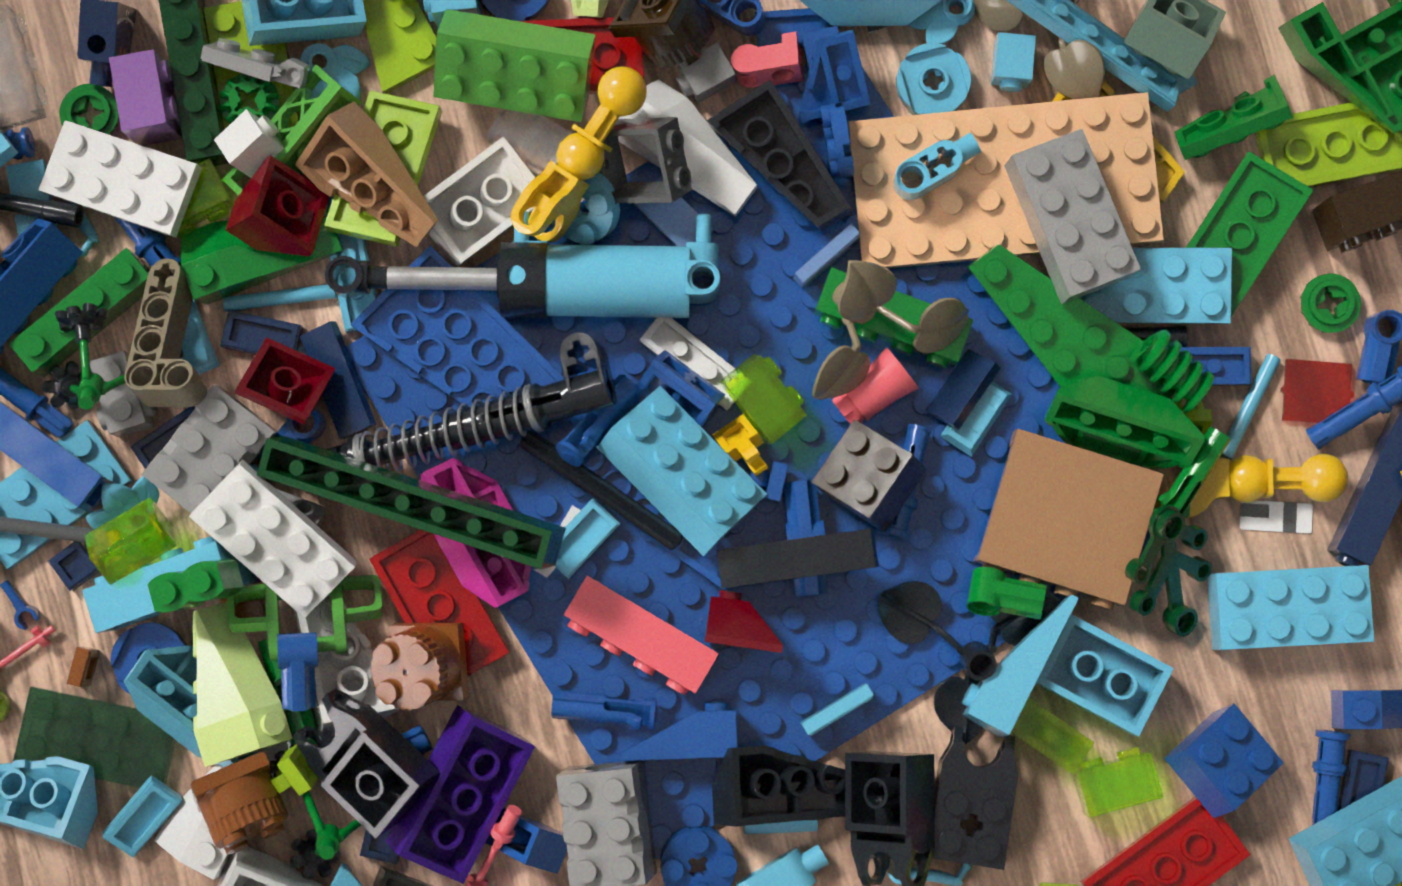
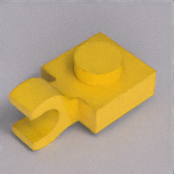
[712,414,768,476]

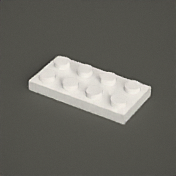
[38,120,202,238]
[189,459,357,618]

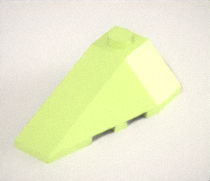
[193,602,293,767]

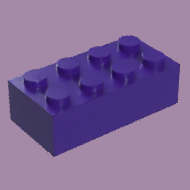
[385,705,535,884]

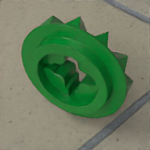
[219,73,280,124]
[59,84,119,135]
[1300,273,1361,333]

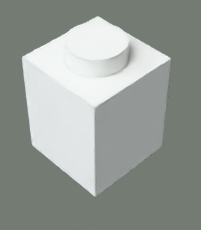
[214,109,284,178]

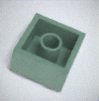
[1124,0,1226,80]

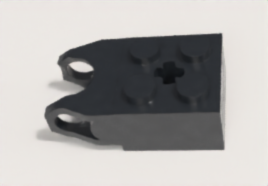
[293,688,440,839]
[933,726,1018,870]
[845,751,935,886]

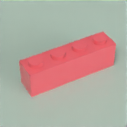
[564,576,719,696]

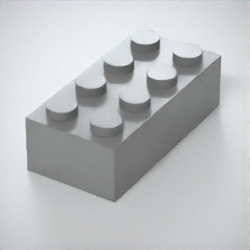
[1004,129,1141,305]

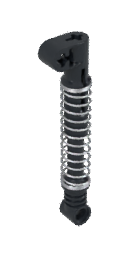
[326,332,617,472]

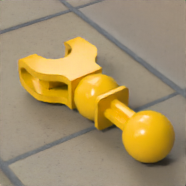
[510,66,647,243]
[1154,454,1348,518]

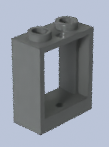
[599,117,692,203]

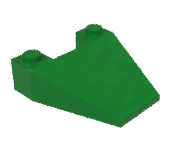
[1278,0,1402,134]

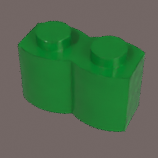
[147,559,244,612]

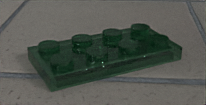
[13,686,176,788]

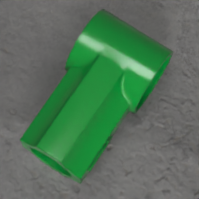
[966,567,1047,620]

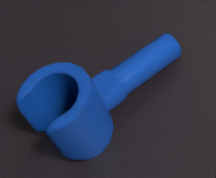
[0,580,40,630]

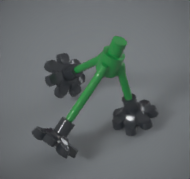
[42,303,184,410]
[269,743,361,880]

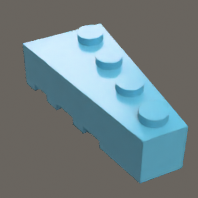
[82,536,258,633]

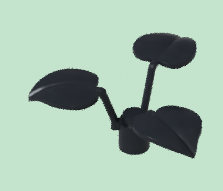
[878,581,1059,744]

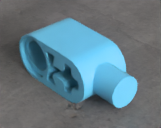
[894,133,981,200]
[735,844,829,886]

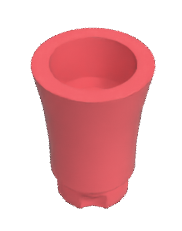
[832,347,919,425]

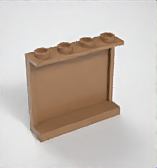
[974,429,1164,611]

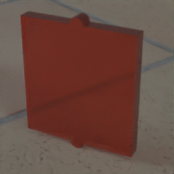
[1280,359,1354,423]

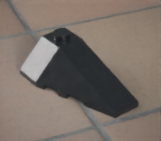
[712,745,845,827]

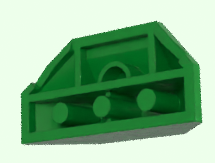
[1044,375,1205,470]

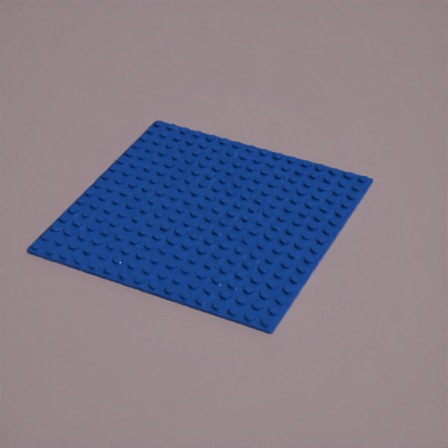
[346,64,1151,859]

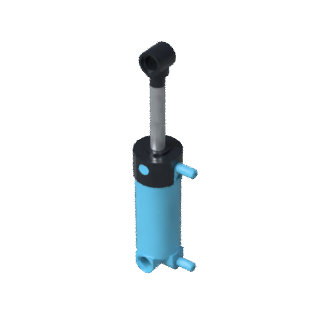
[325,211,720,318]

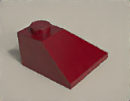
[226,155,329,256]
[234,337,336,425]
[705,590,783,653]

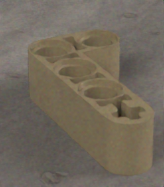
[124,258,207,407]

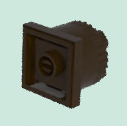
[608,0,715,68]

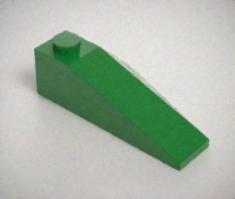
[180,216,344,305]

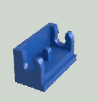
[637,350,725,427]

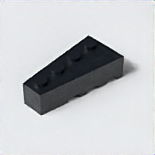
[706,80,853,232]

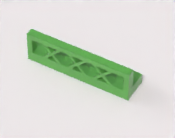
[222,64,362,196]

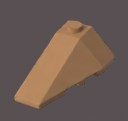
[295,101,439,247]

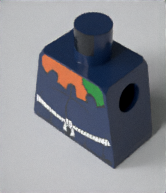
[77,0,137,87]

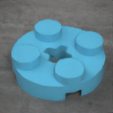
[896,43,971,115]
[551,172,620,245]

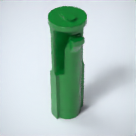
[1153,427,1231,518]

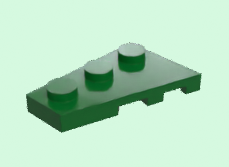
[1174,75,1293,160]

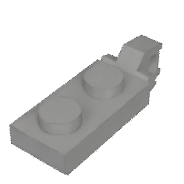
[201,38,310,89]

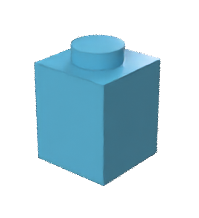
[991,32,1036,92]

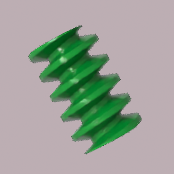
[1129,330,1214,414]

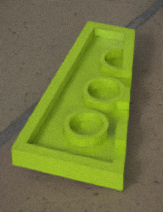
[363,0,437,94]

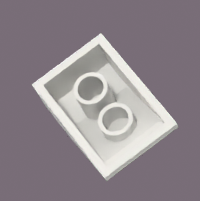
[424,136,535,267]

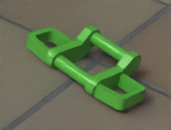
[227,575,383,661]

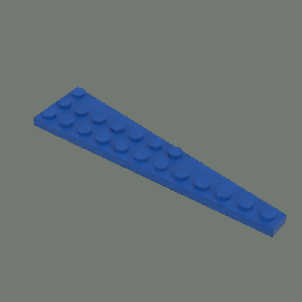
[350,245,735,591]

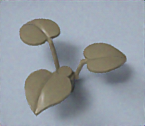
[973,0,1105,99]
[812,260,969,400]

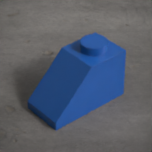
[1331,690,1402,729]
[485,808,567,874]

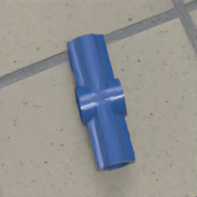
[783,480,828,597]

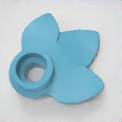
[908,0,975,44]
[300,43,370,100]
[86,476,159,536]

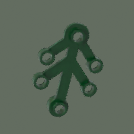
[1125,504,1212,637]

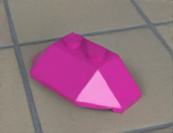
[420,458,531,608]

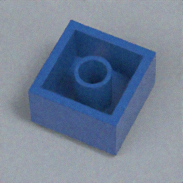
[1164,703,1284,818]

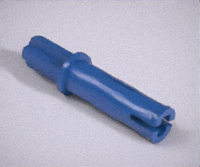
[0,366,73,438]

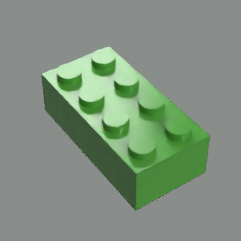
[433,9,596,122]

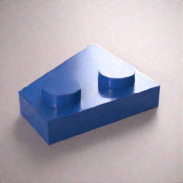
[799,30,871,123]

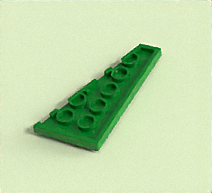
[967,243,1175,398]

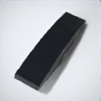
[717,529,879,588]

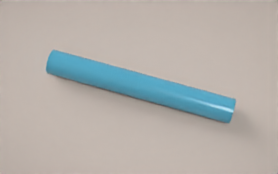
[223,284,337,312]
[1221,354,1281,460]

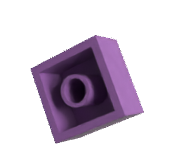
[109,49,183,146]

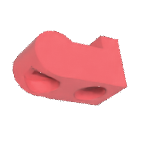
[730,32,804,88]

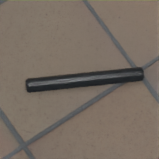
[519,429,683,550]

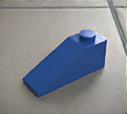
[622,702,737,761]

